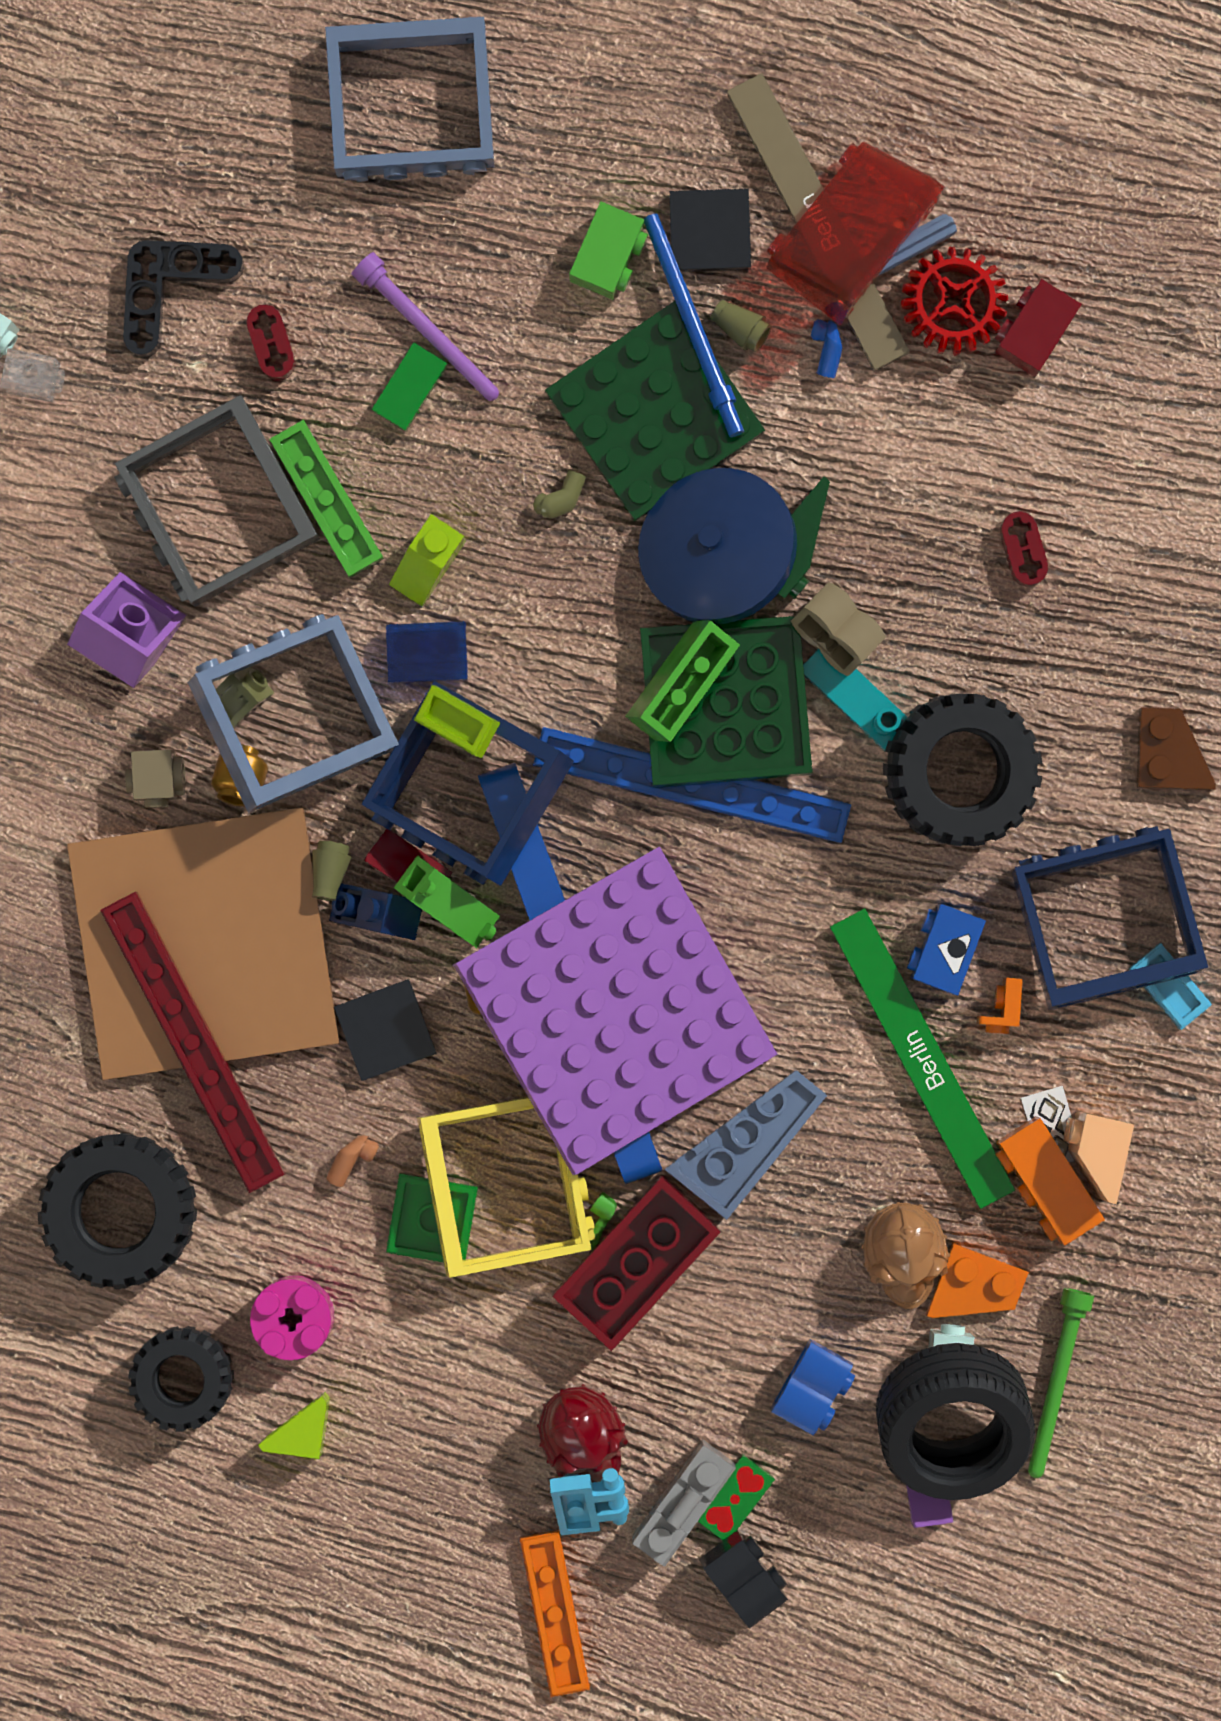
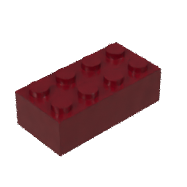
[552,1175,721,1352]

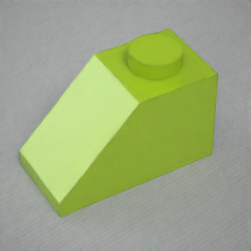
[389,514,466,607]

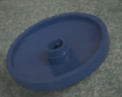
[638,468,797,625]

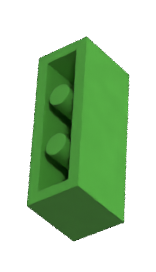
[625,620,740,742]

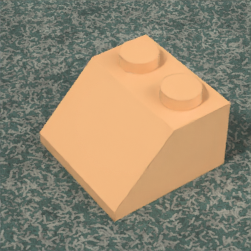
[1064,1111,1134,1204]

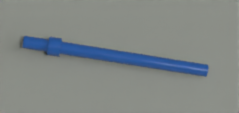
[644,213,744,437]

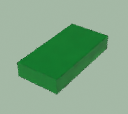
[372,342,448,432]

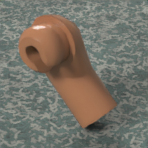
[326,1135,379,1187]

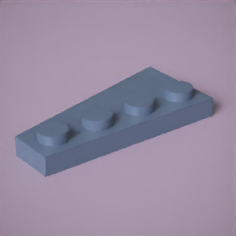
[665,1070,827,1220]

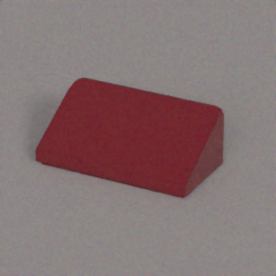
[364,829,453,883]

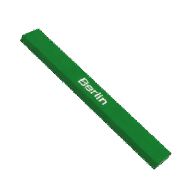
[829,908,1015,1209]

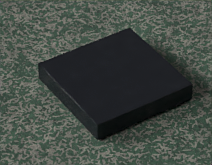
[669,189,751,272]
[334,979,437,1081]

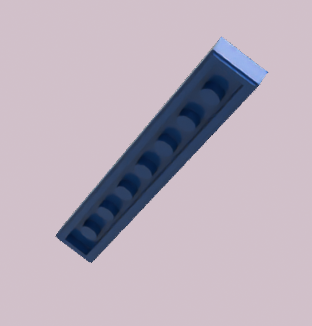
[533,727,851,843]

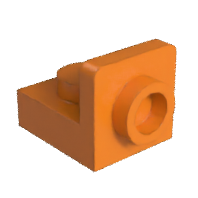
[976,978,1023,1034]

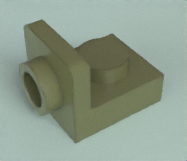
[216,667,274,729]

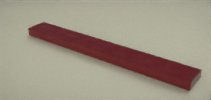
[100,891,286,1193]

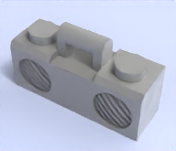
[632,1439,736,1567]

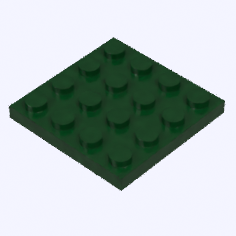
[545,301,765,522]
[640,616,813,788]

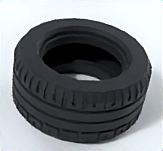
[876,1343,1035,1500]

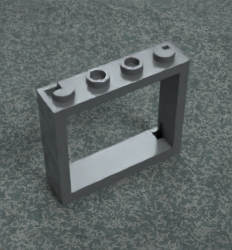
[114,395,320,607]

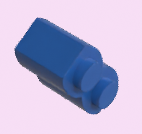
[771,1339,855,1436]

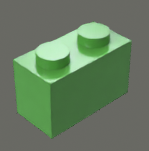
[569,201,649,300]

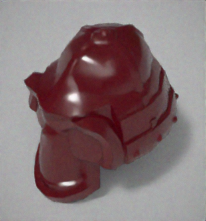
[537,1384,628,1483]

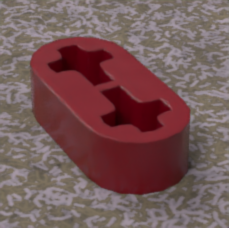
[247,304,296,381]
[1000,511,1048,587]

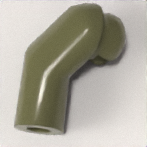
[533,470,586,519]

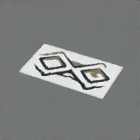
[1021,1086,1074,1162]

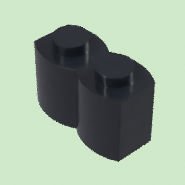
[699,1530,788,1629]

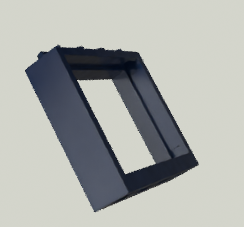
[361,681,574,886]
[1011,826,1208,1011]

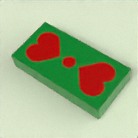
[698,1453,775,1540]

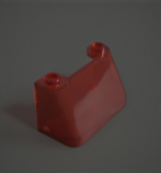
[766,141,946,326]

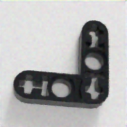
[123,240,244,358]

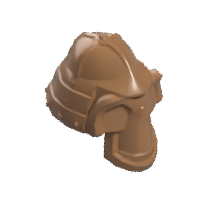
[861,1202,950,1309]

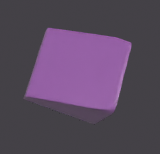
[906,1486,953,1528]

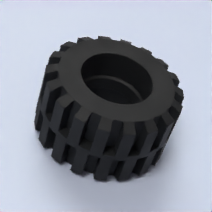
[128,1326,234,1432]

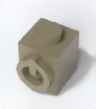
[125,749,186,808]

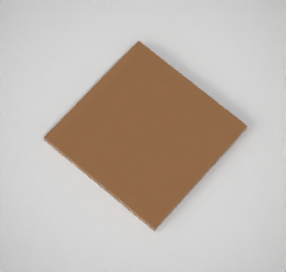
[67,807,340,1080]

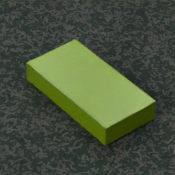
[414,685,500,758]

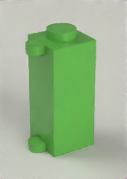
[394,856,500,948]

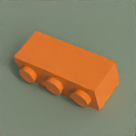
[995,1116,1105,1246]

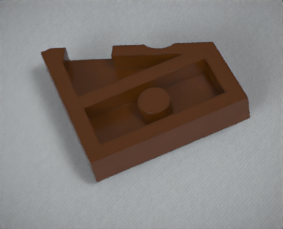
[1137,707,1216,790]

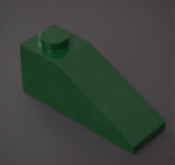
[775,477,830,603]

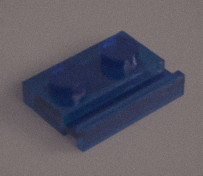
[386,621,468,683]

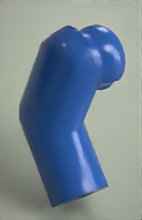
[811,319,842,378]

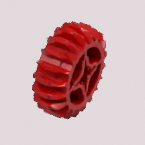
[900,247,1008,356]

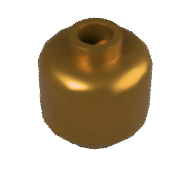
[211,744,268,807]

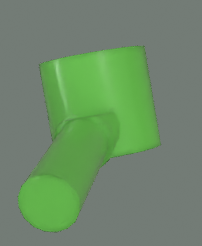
[590,1192,617,1249]

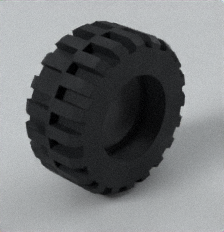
[883,694,1043,846]
[37,1133,197,1289]

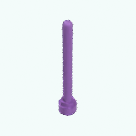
[351,252,499,401]

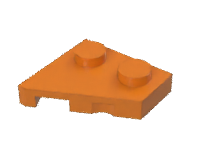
[925,1243,1029,1318]

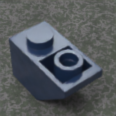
[329,883,422,940]

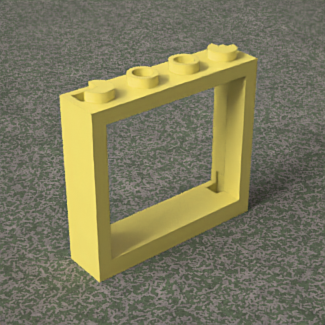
[417,1097,595,1278]

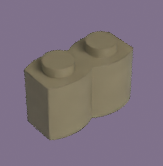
[791,582,886,676]

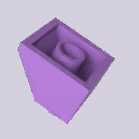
[67,572,186,688]

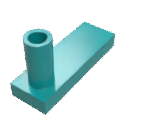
[803,649,907,752]

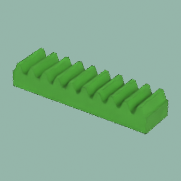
[269,419,384,578]

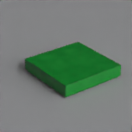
[386,1173,478,1263]

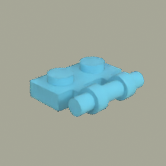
[550,1468,629,1536]

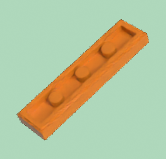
[520,1529,590,1697]

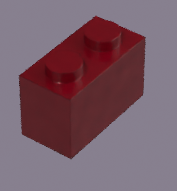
[994,279,1082,378]

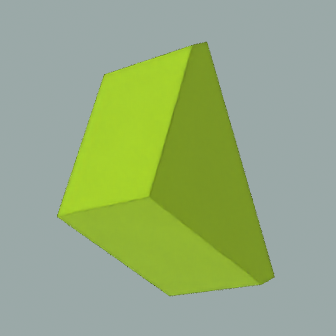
[258,1392,330,1459]

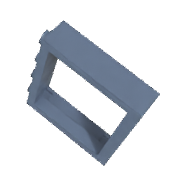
[325,17,495,182]
[187,614,399,813]

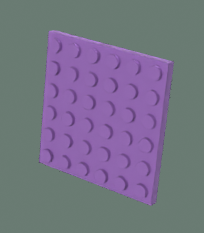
[453,846,778,1175]

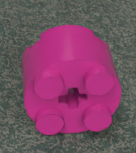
[250,1275,335,1360]

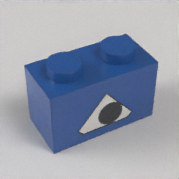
[907,904,986,996]

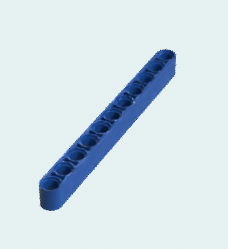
[478,762,663,1185]

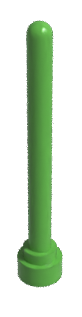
[1028,1288,1095,1478]

